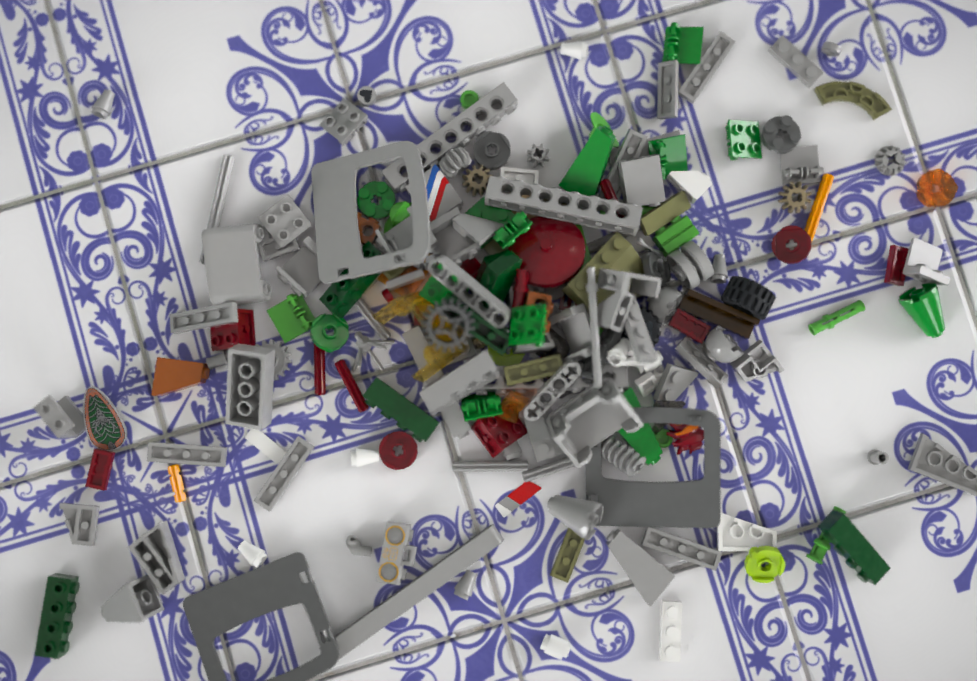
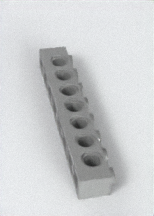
[382,82,517,193]
[485,176,643,236]
[473,364,628,396]

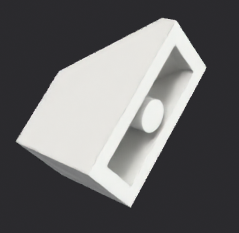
[667,171,712,204]

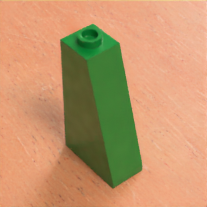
[558,126,616,196]
[617,387,663,465]

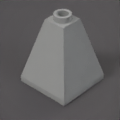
[101,575,164,622]

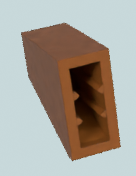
[151,357,210,396]

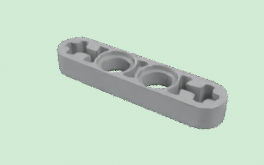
[523,359,581,421]

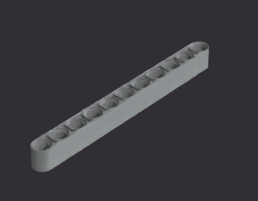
[319,524,504,660]

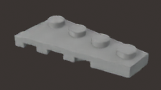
[908,433,977,497]

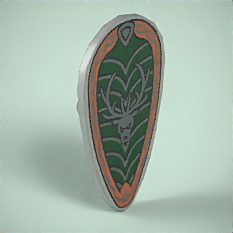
[83,386,127,451]

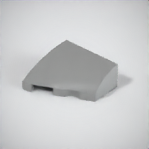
[452,214,506,246]
[729,339,784,382]

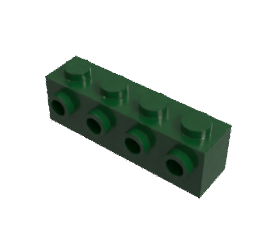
[319,241,385,318]
[439,292,510,355]
[363,377,440,442]
[818,510,890,585]
[34,573,80,659]

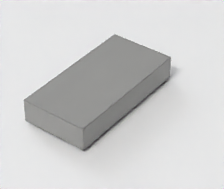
[386,269,425,291]

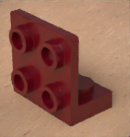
[210,309,256,351]
[471,402,528,458]

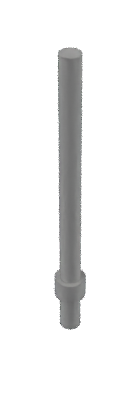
[586,267,602,388]

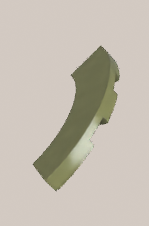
[813,81,892,120]

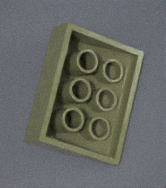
[562,231,644,329]

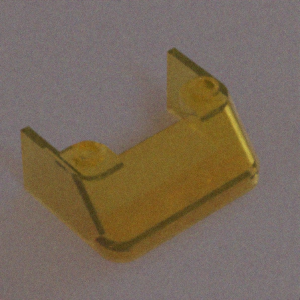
[372,290,466,383]

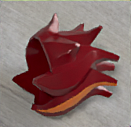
[666,423,704,455]

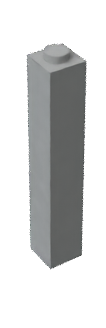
[402,326,471,439]

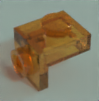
[498,391,529,423]

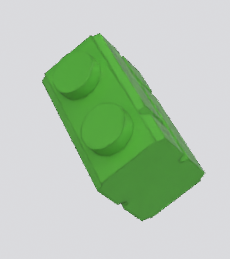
[653,215,699,258]

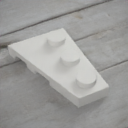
[717,512,777,551]

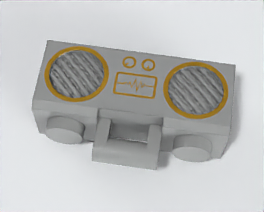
[376,521,417,585]

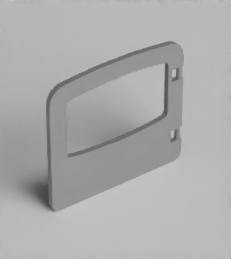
[311,141,430,284]

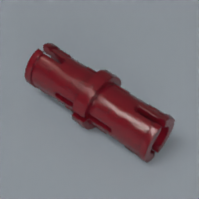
[511,269,530,308]

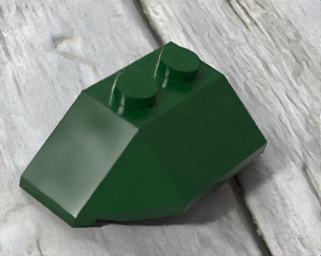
[470,250,523,315]

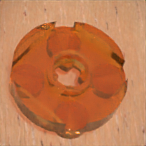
[916,169,958,208]

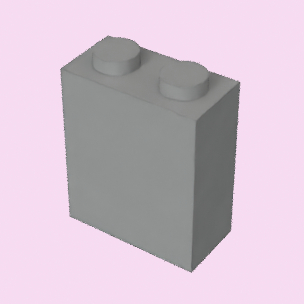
[617,154,666,207]

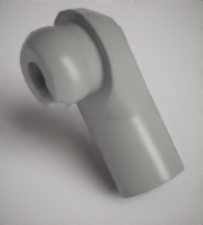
[346,535,372,556]

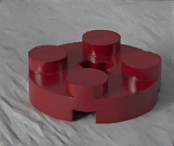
[772,225,812,264]
[379,431,418,470]

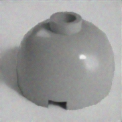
[647,287,683,326]
[706,325,743,363]

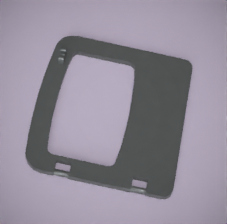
[586,407,721,528]
[183,552,340,681]

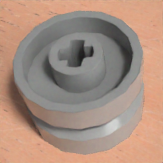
[667,240,714,290]

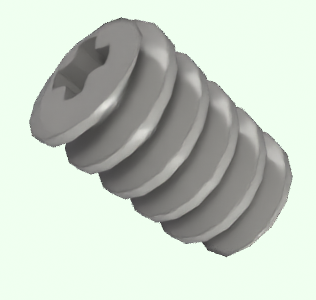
[602,437,646,476]

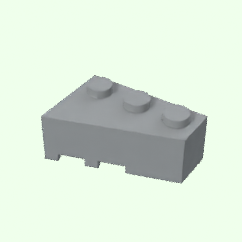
[128,521,185,595]

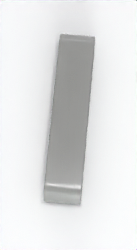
[428,255,512,328]

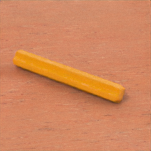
[804,173,834,241]

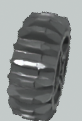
[421,298,475,352]

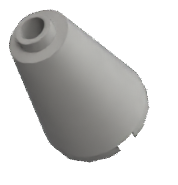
[547,495,604,540]

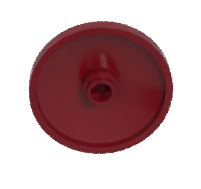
[508,216,586,288]

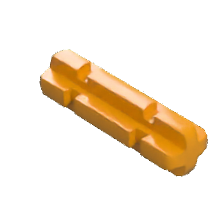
[167,464,186,503]

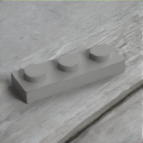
[768,35,824,88]
[657,60,679,120]
[675,336,728,389]

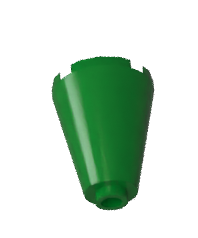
[898,282,945,338]

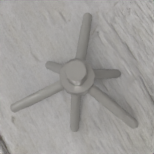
[352,331,395,372]

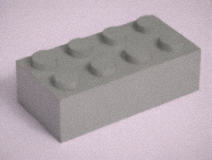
[225,344,275,430]

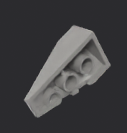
[516,383,565,462]

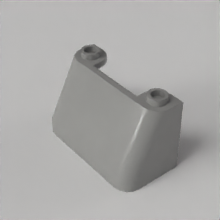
[202,224,271,306]
[547,377,644,468]

